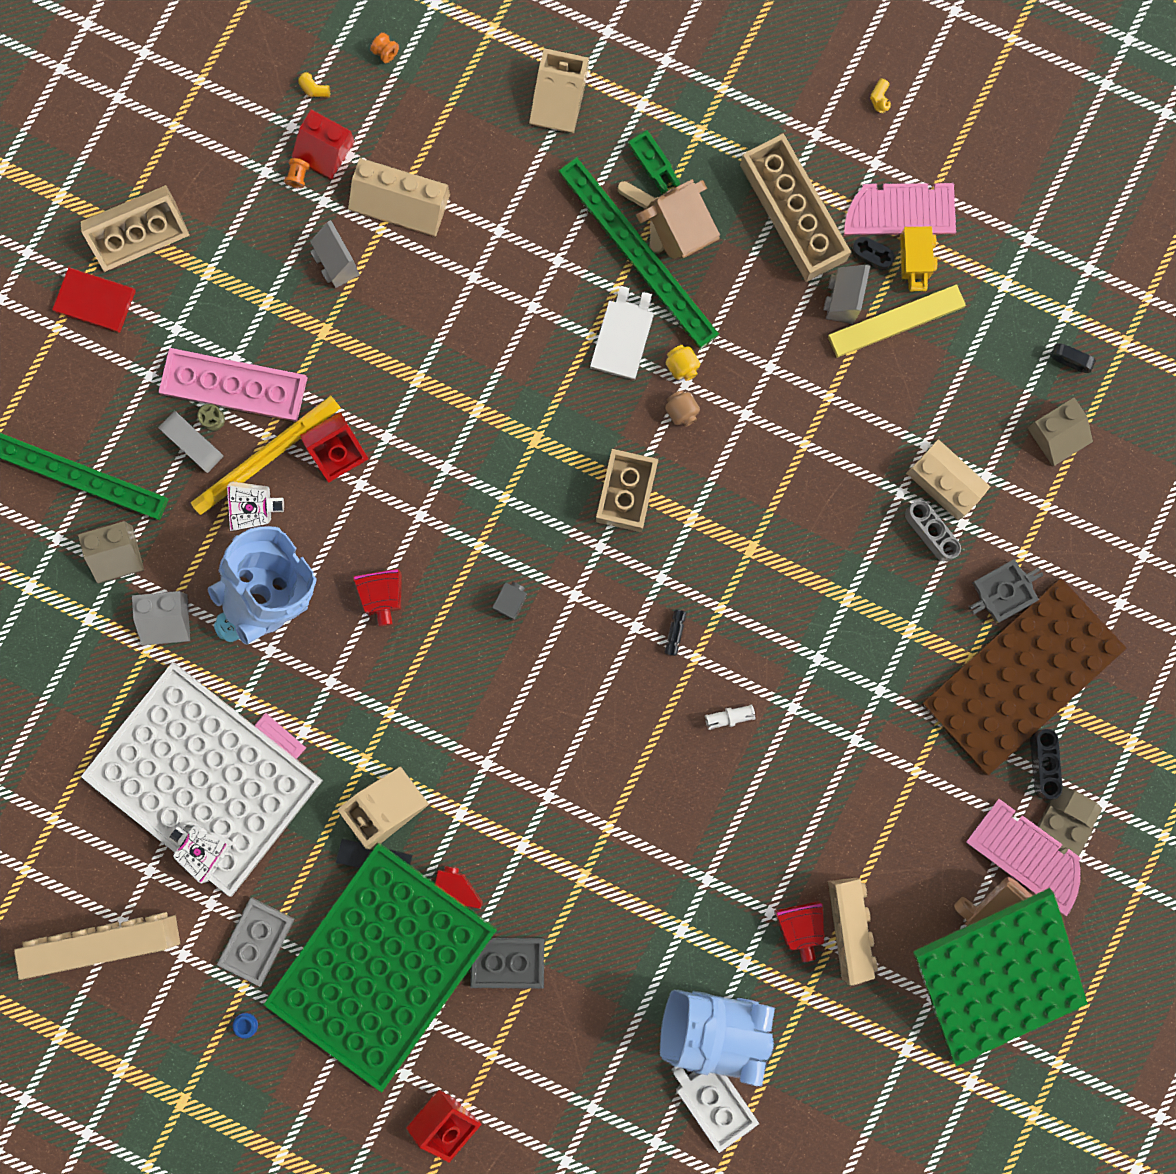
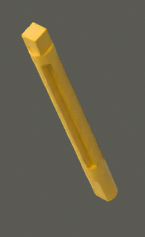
[191,396,341,515]

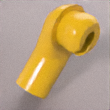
[299,73,330,97]
[870,79,891,113]

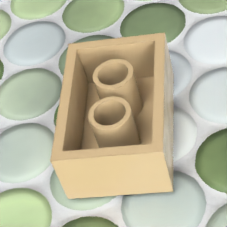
[596,449,658,532]

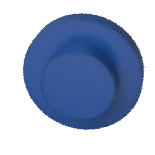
[233,1013,258,1039]

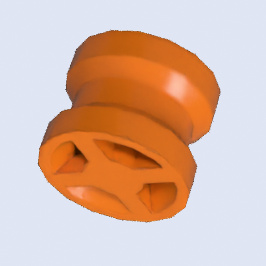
[370,33,399,63]

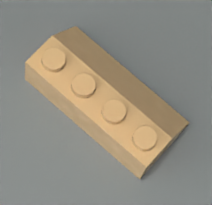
[348,158,450,237]
[81,185,189,272]
[828,877,878,985]

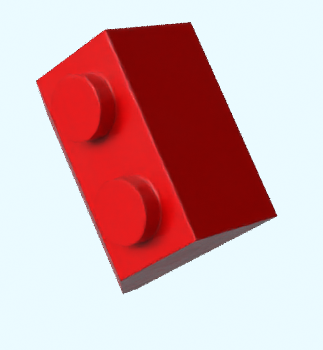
[292,109,355,180]
[300,412,369,483]
[406,1090,482,1163]

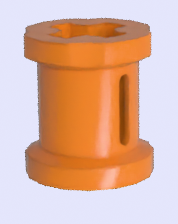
[284,158,310,189]

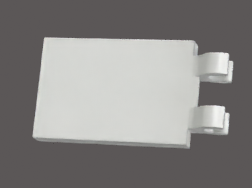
[590,286,654,381]
[672,1067,759,1153]

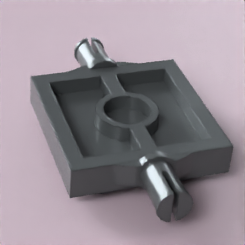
[968,559,1043,624]

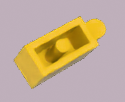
[900,226,937,292]

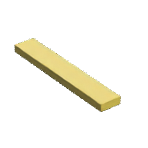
[828,285,966,358]

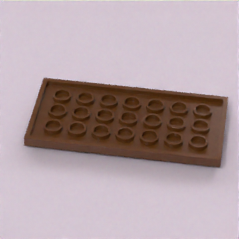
[921,578,1127,775]

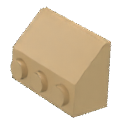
[906,439,991,521]

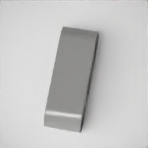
[158,411,224,473]
[905,500,961,562]

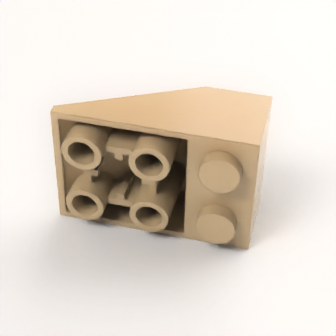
[529,48,589,134]
[337,767,429,850]

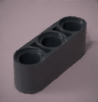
[1030,729,1063,799]

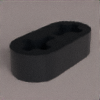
[851,237,895,271]
[1050,343,1096,373]

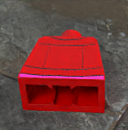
[353,569,402,627]
[774,901,824,962]

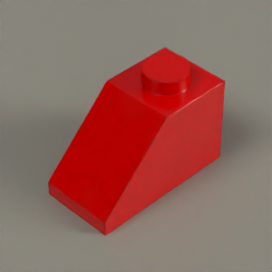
[435,866,483,909]

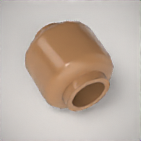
[665,390,700,427]

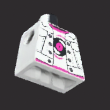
[227,482,284,531]
[169,826,234,883]

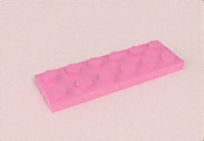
[159,348,307,422]

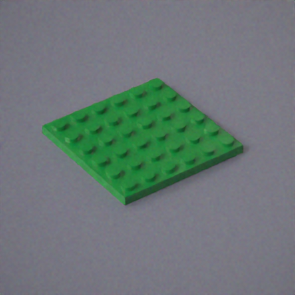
[913,888,1088,1066]

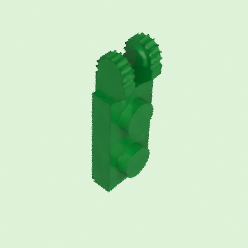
[628,130,680,195]

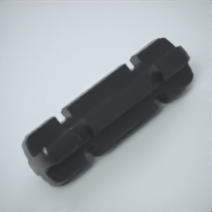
[665,609,687,656]

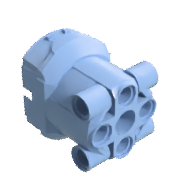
[208,526,316,645]
[660,990,775,1086]

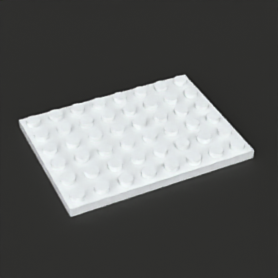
[81,662,323,897]

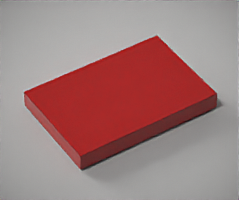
[52,267,136,333]

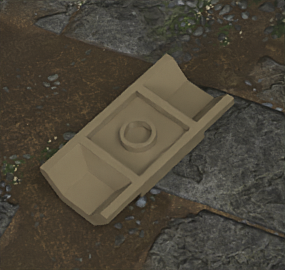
[1037,785,1103,856]

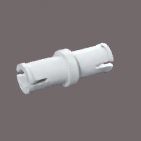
[705,704,755,730]

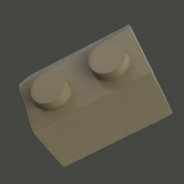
[1027,398,1093,467]
[78,521,144,584]

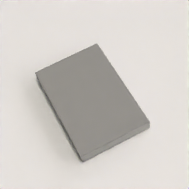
[217,898,295,987]

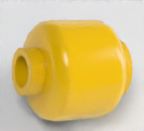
[666,345,700,381]

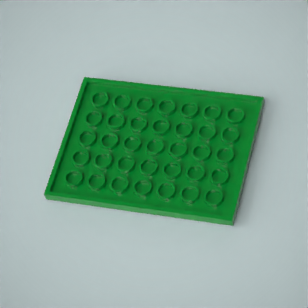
[263,843,497,1093]

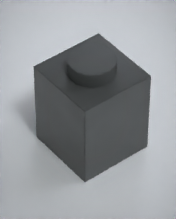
[492,582,528,621]

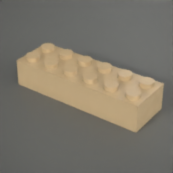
[740,133,851,282]
[14,912,180,980]

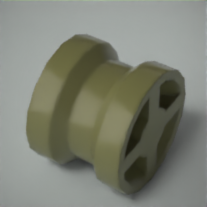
[198,404,225,431]

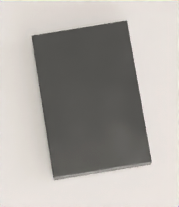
[470,937,544,988]

